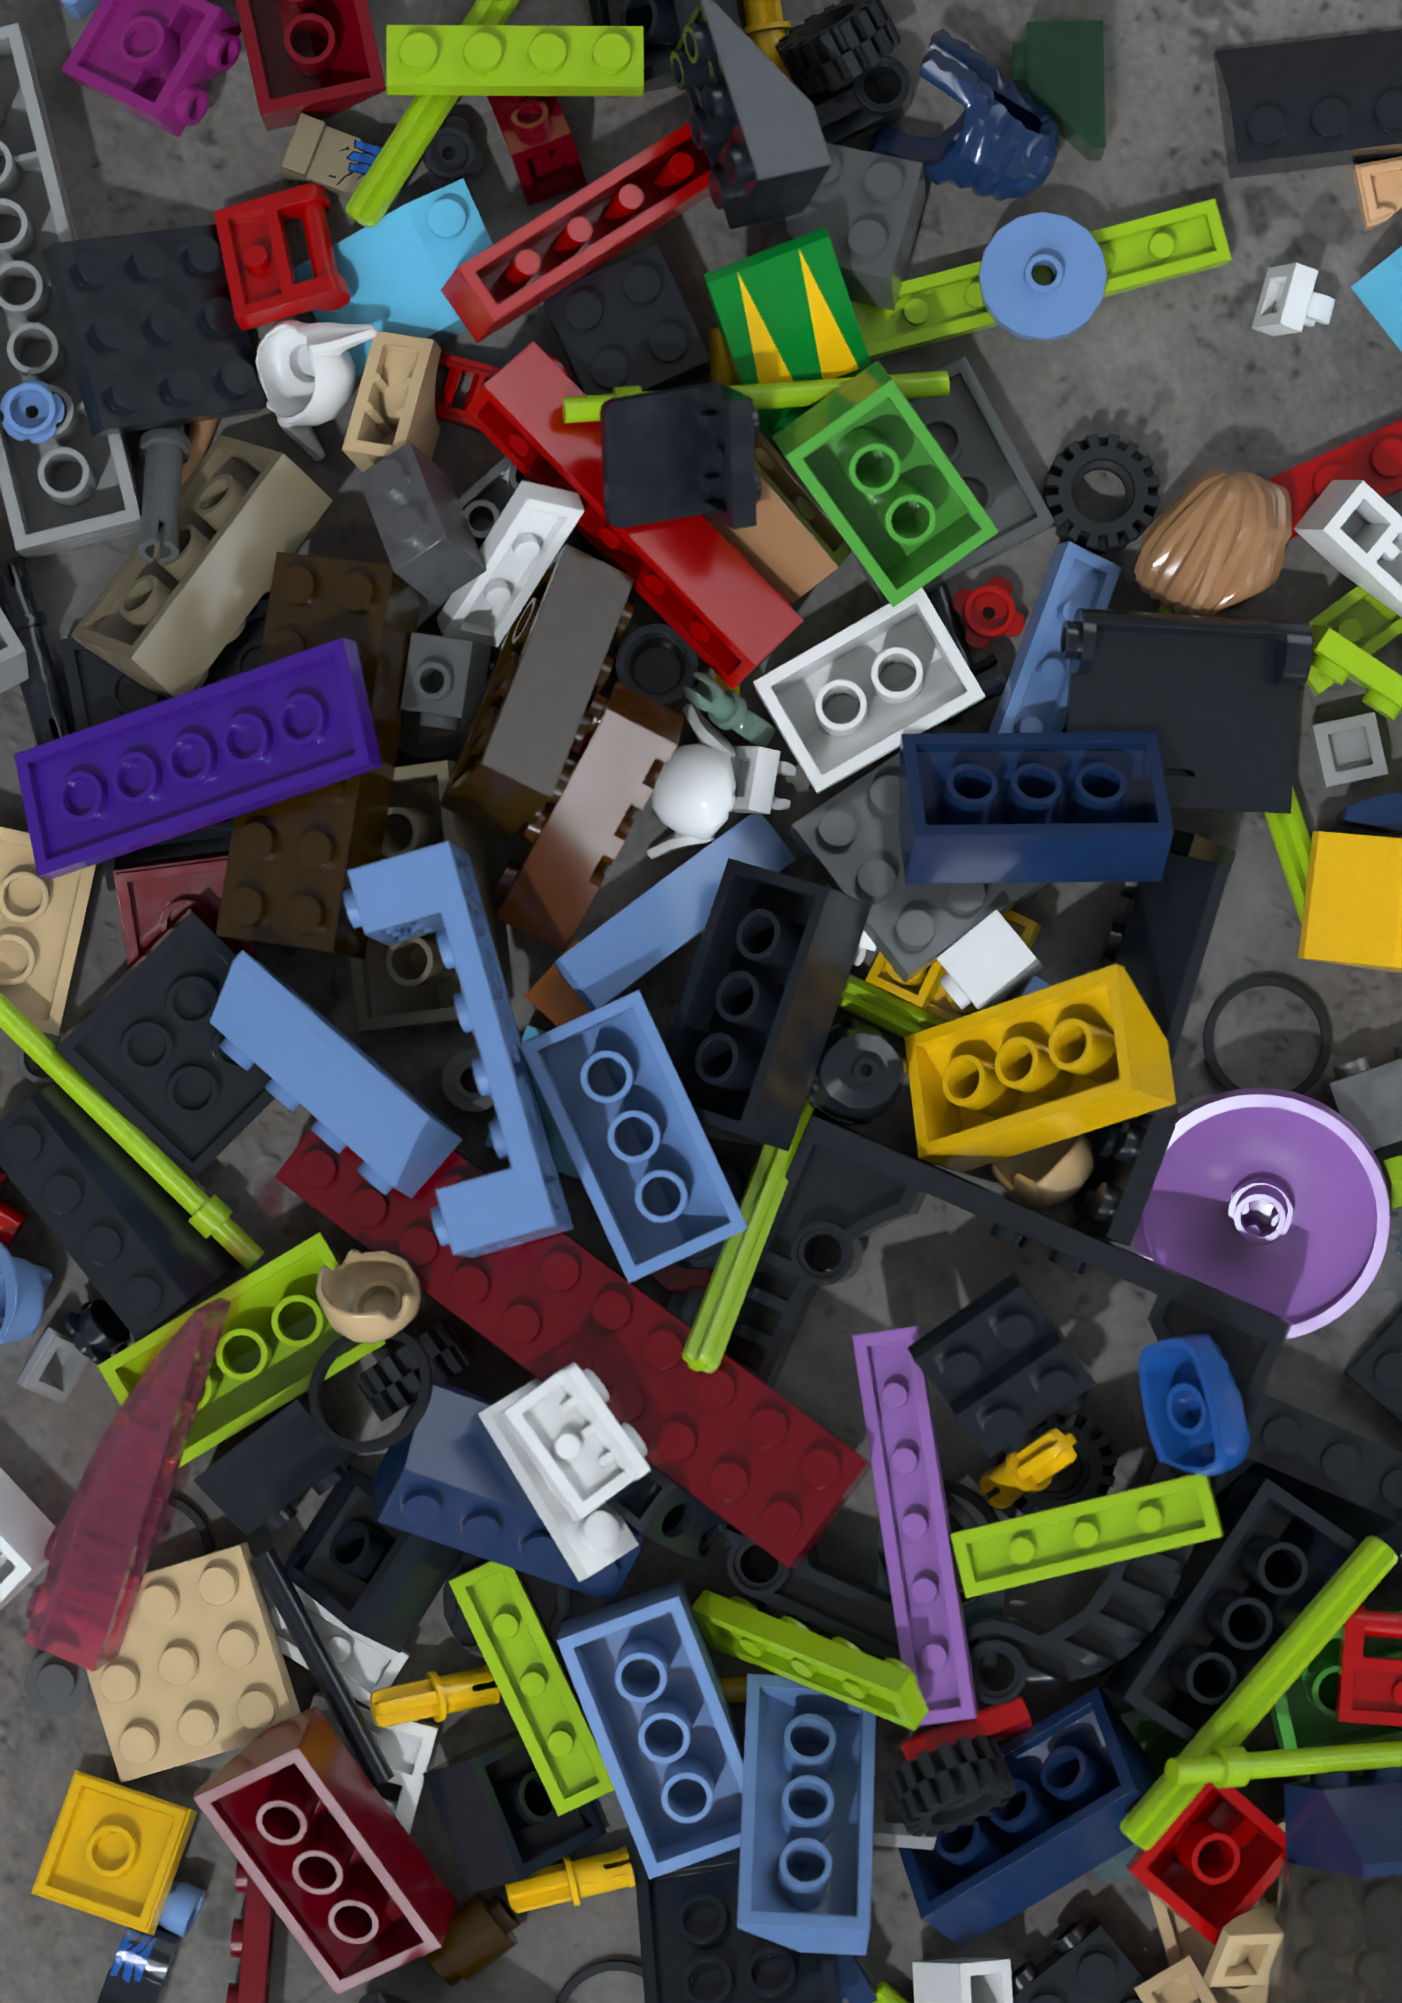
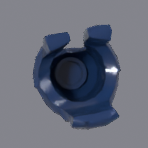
[869,28,1060,201]

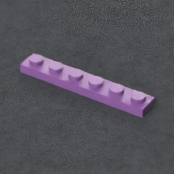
[852,1326,979,1726]

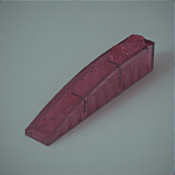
[25,1297,231,1672]

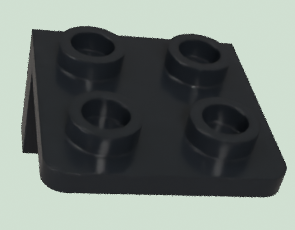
[600,381,762,530]

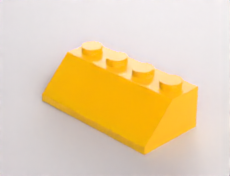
[904,964,1176,1172]

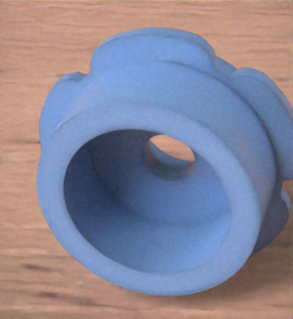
[0,380,65,444]

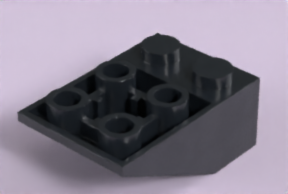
[670,0,832,229]

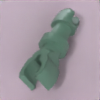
[683,672,777,748]

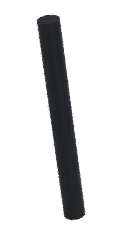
[251,1547,395,1787]

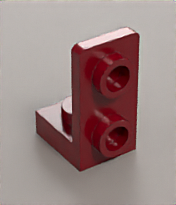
[486,96,587,206]

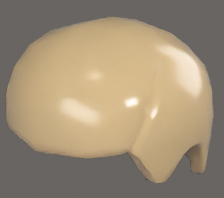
[991,1133,1094,1208]
[316,1250,421,1343]

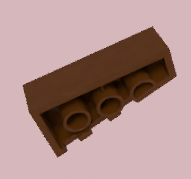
[493,681,685,952]

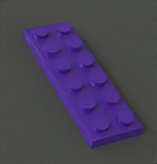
[14,637,382,879]

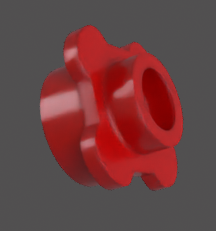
[952,577,1025,649]

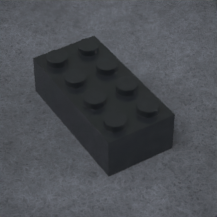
[665,858,872,1152]

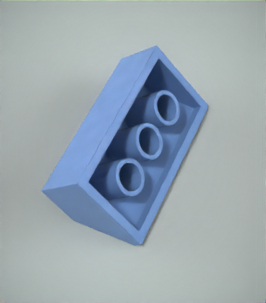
[210,950,463,1198]
[520,990,748,1283]
[737,1674,876,1956]

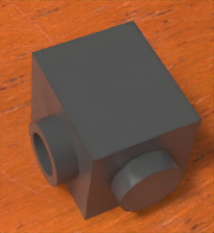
[400,632,491,731]

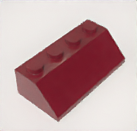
[235,0,386,131]
[193,1706,458,1995]

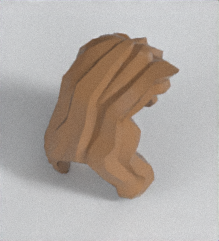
[1134,468,1292,616]

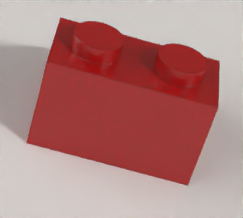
[1125,1782,1288,1946]

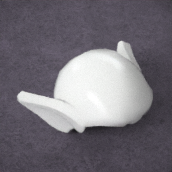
[255,319,377,462]
[647,703,737,860]

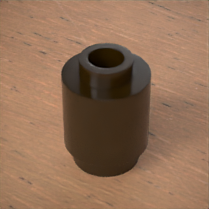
[425,1892,520,1987]

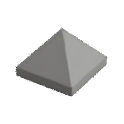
[16,1327,90,1405]

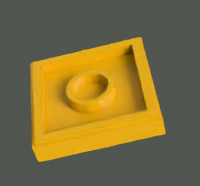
[31,1770,197,1936]

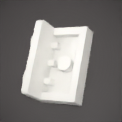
[499,1362,651,1522]

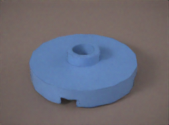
[979,212,1107,341]

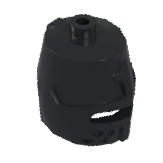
[807,1020,908,1126]

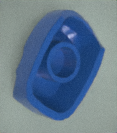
[1138,1333,1251,1476]

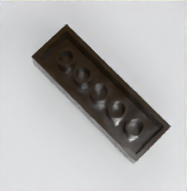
[216,552,422,959]

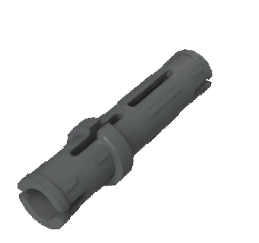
[137,424,190,564]

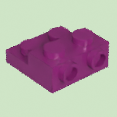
[61,0,242,138]

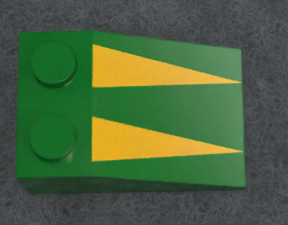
[703,227,871,446]

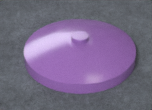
[1133,1087,1390,1339]

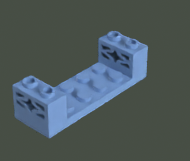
[343,841,574,1257]

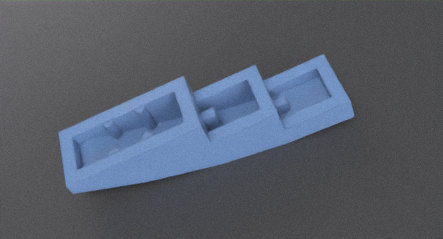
[553,813,797,1012]

